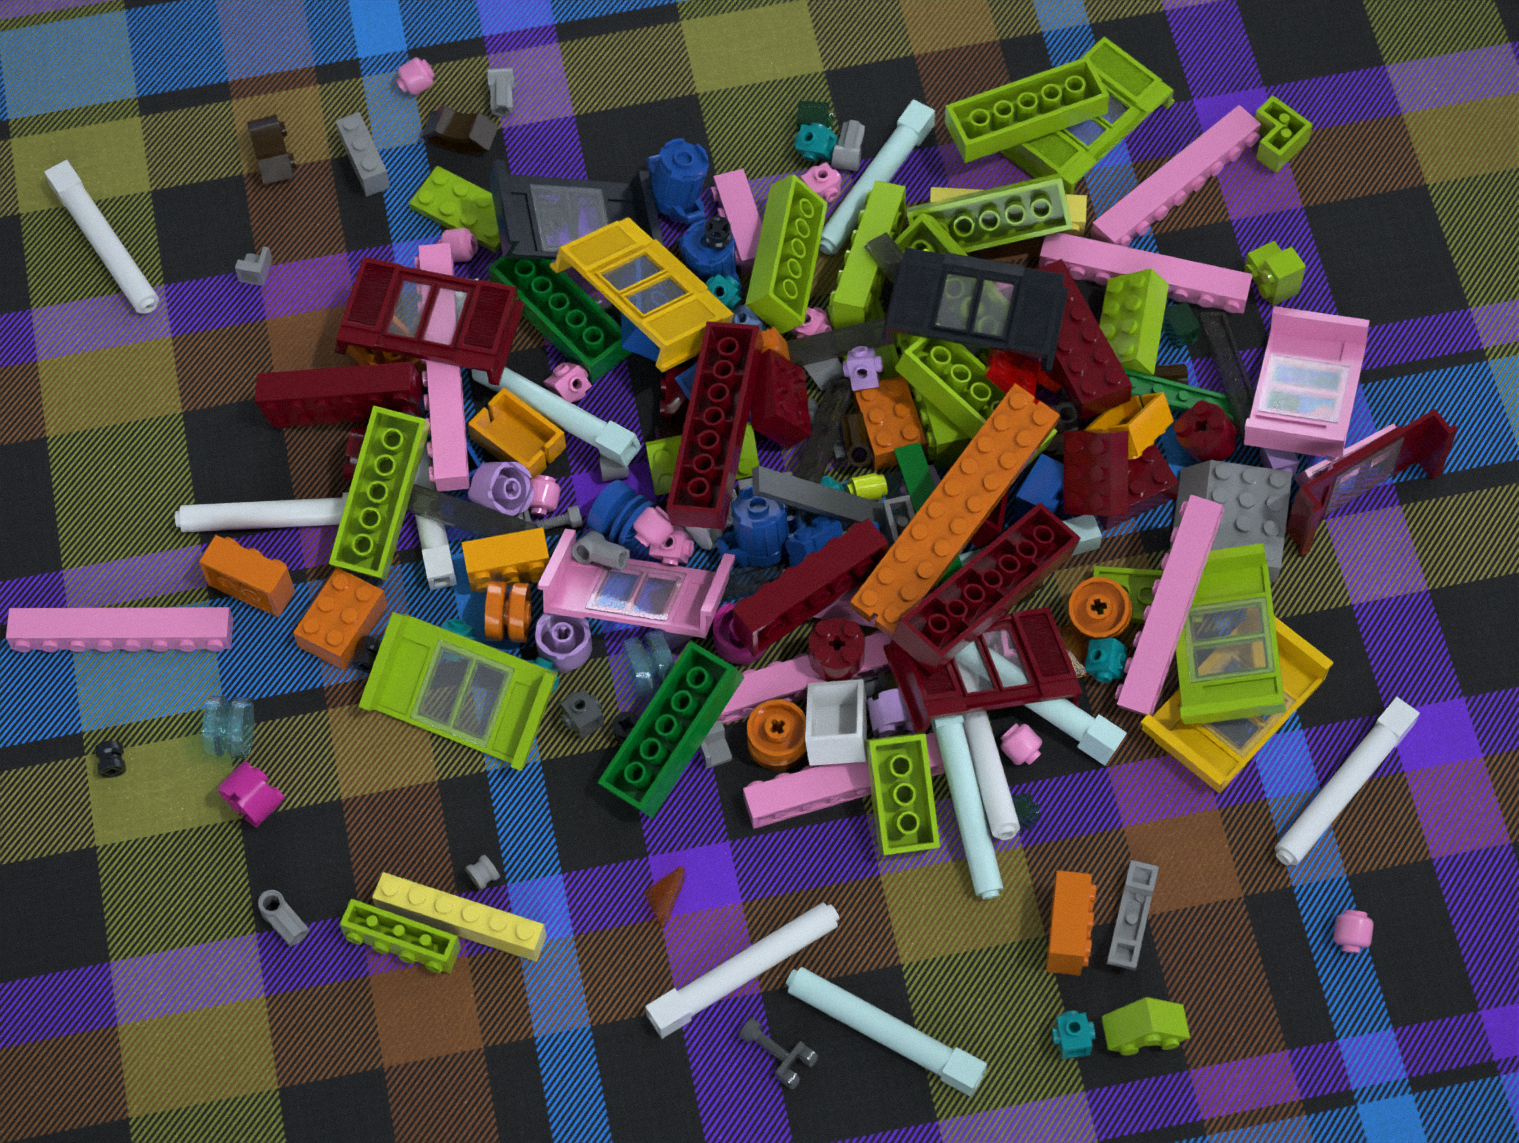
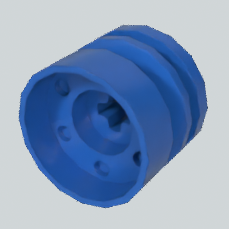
[587,479,657,552]

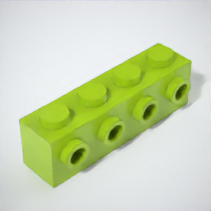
[340,899,461,973]

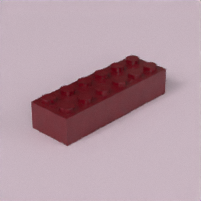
[1013,259,1132,420]
[254,361,427,428]
[733,518,888,657]

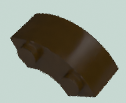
[421,106,498,154]
[247,115,297,185]

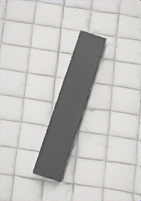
[752,465,883,530]

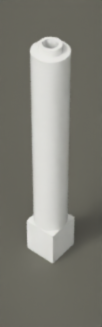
[44,160,159,313]
[411,416,457,590]
[175,492,349,532]
[955,659,1020,840]
[1275,697,1420,866]
[645,902,839,1039]

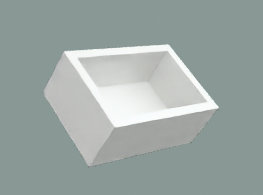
[805,679,867,766]

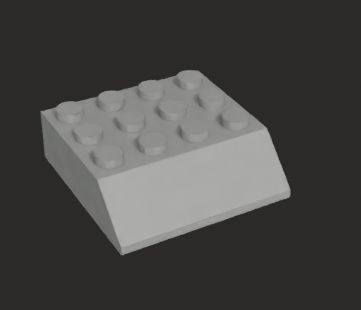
[1169,460,1292,583]

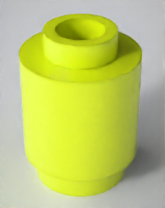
[846,473,888,501]

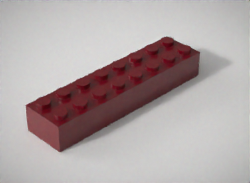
[666,321,764,530]
[891,503,1081,675]

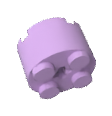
[468,462,534,516]
[535,613,593,673]
[867,688,924,738]

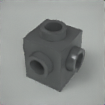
[560,689,604,740]

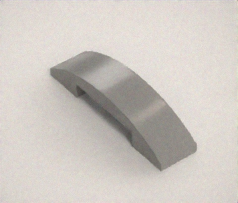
[1107,860,1159,970]

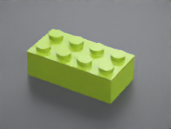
[1100,268,1169,375]
[864,733,940,855]

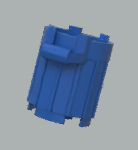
[647,138,709,225]
[676,220,744,297]
[715,485,807,567]

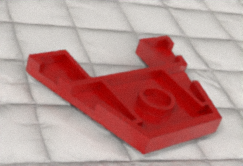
[985,349,1062,413]

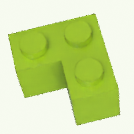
[1255,95,1313,173]
[1244,241,1306,306]
[1102,997,1190,1055]

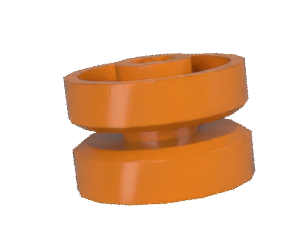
[1069,577,1133,639]
[485,581,532,643]
[747,699,807,771]

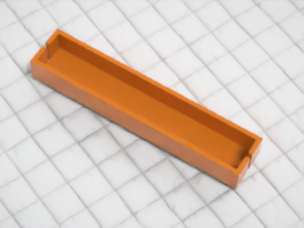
[850,383,1060,638]

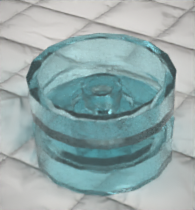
[622,629,675,698]
[202,695,254,759]

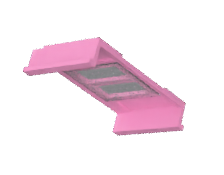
[1244,306,1370,458]
[538,529,735,638]

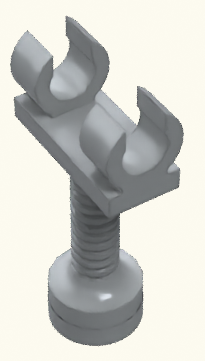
[508,505,583,530]

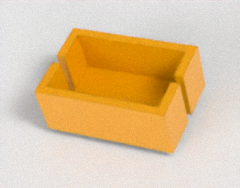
[468,387,566,480]
[1085,392,1173,460]
[462,527,549,593]

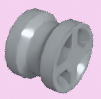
[465,855,500,891]

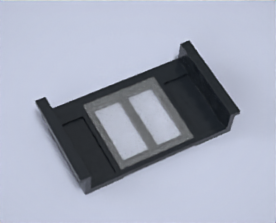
[490,160,664,265]
[881,247,1069,373]

